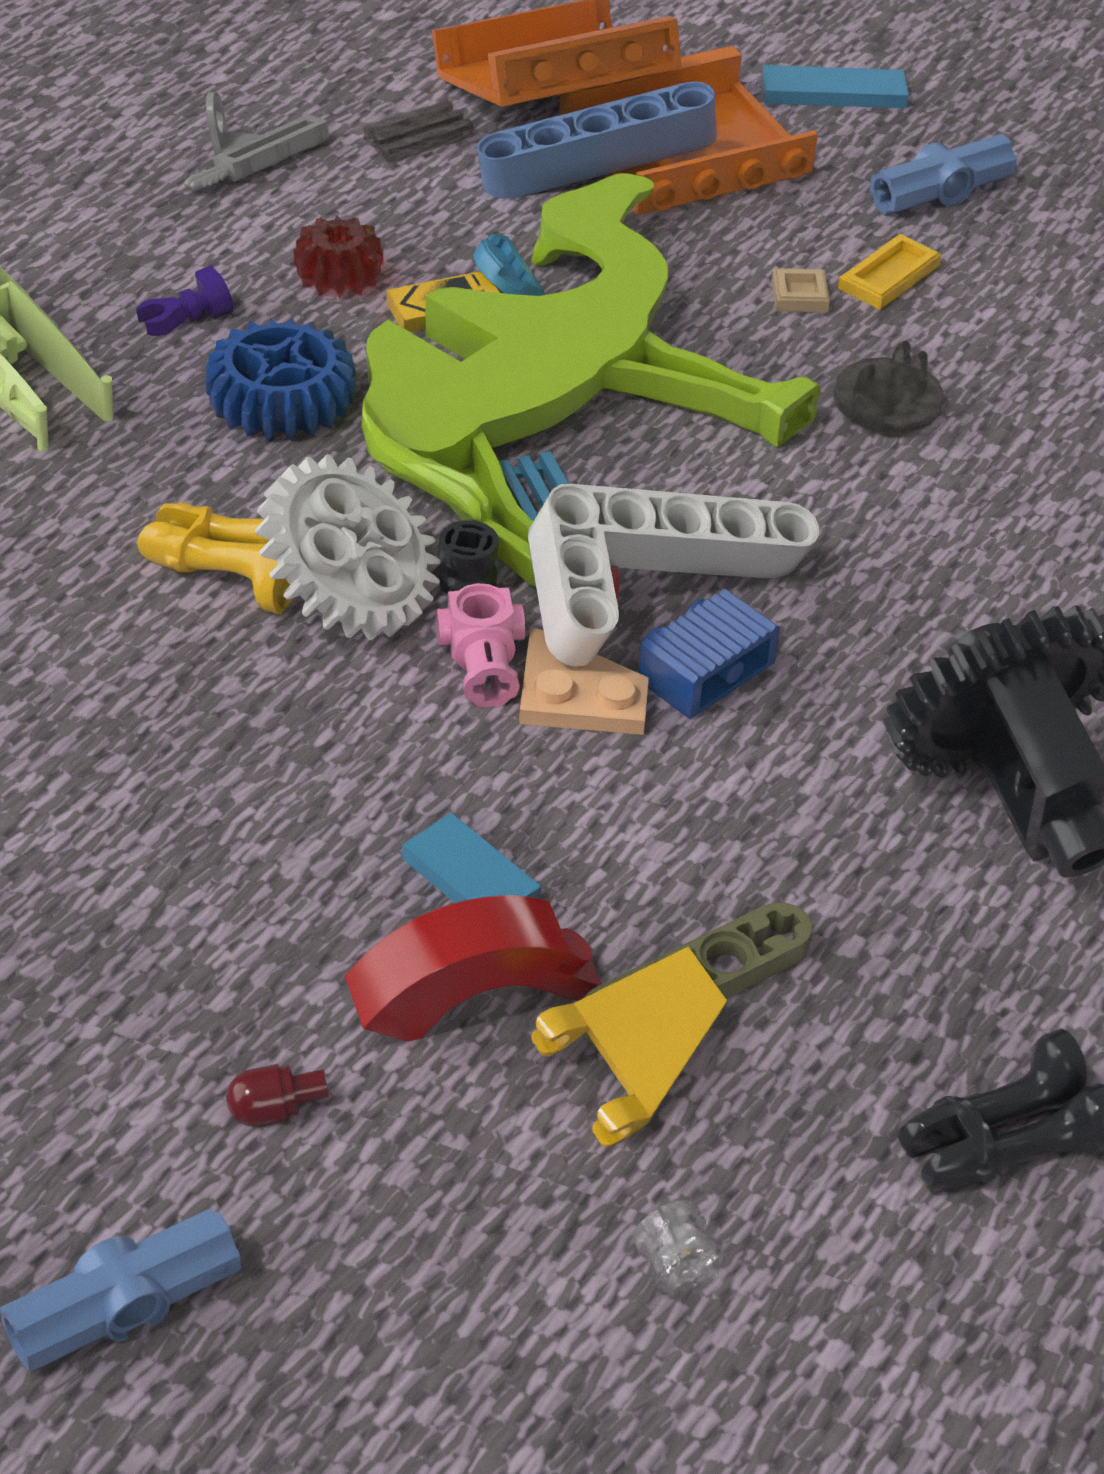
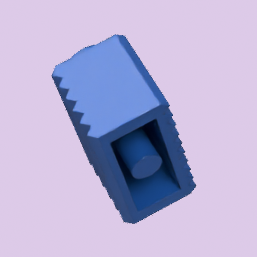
[638,588,780,719]

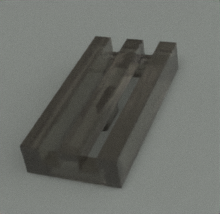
[364,100,474,163]

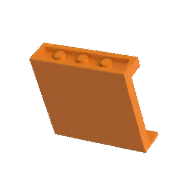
[559,46,818,215]

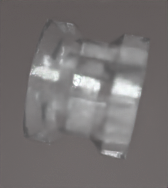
[633,1200,727,1297]

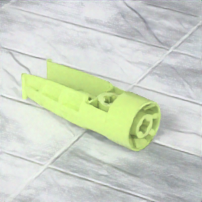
[0,266,113,451]

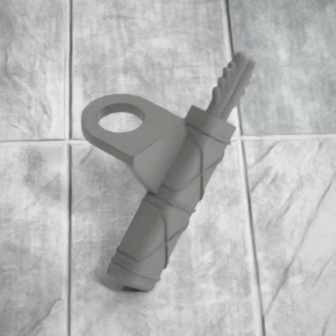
[184,92,329,191]

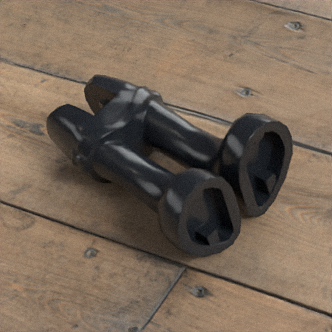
[898,1028,1104,1193]

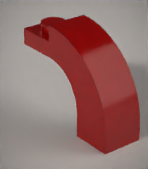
[345,895,602,1042]

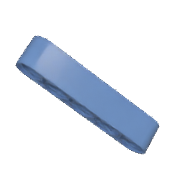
[477,82,717,198]

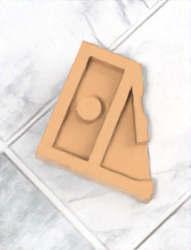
[519,628,649,735]

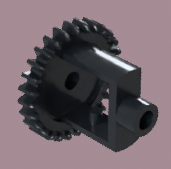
[883,605,1104,878]

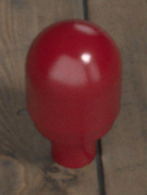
[226,1064,329,1127]

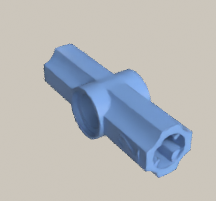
[869,134,1017,216]
[0,1208,241,1372]

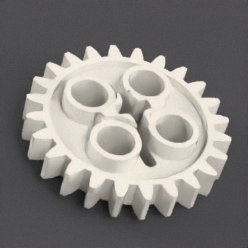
[255,454,440,640]

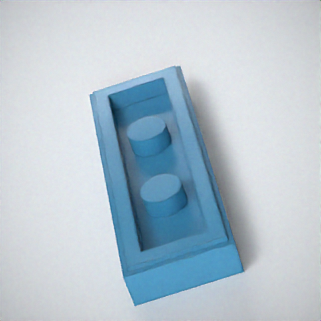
[761,65,909,108]

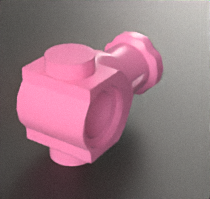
[436,583,525,707]

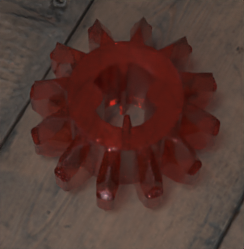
[293,215,383,299]

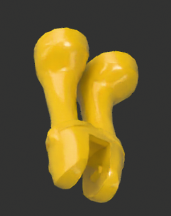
[137,502,293,615]

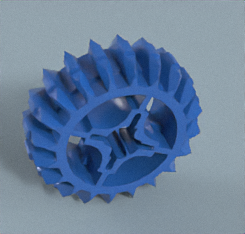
[205,318,356,442]

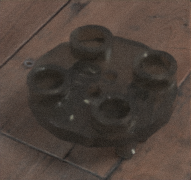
[833,340,944,438]

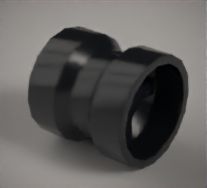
[438,520,499,594]

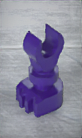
[136,265,234,336]

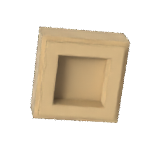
[771,269,830,312]

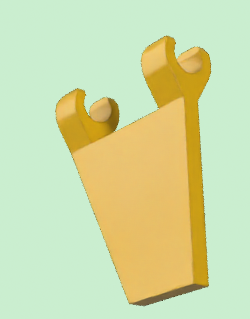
[531,946,727,1147]

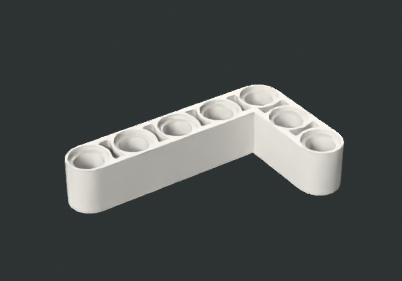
[528,484,819,667]

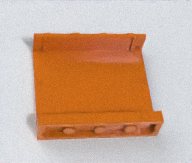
[432,0,682,107]

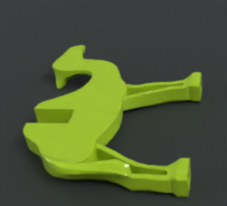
[361,173,821,587]

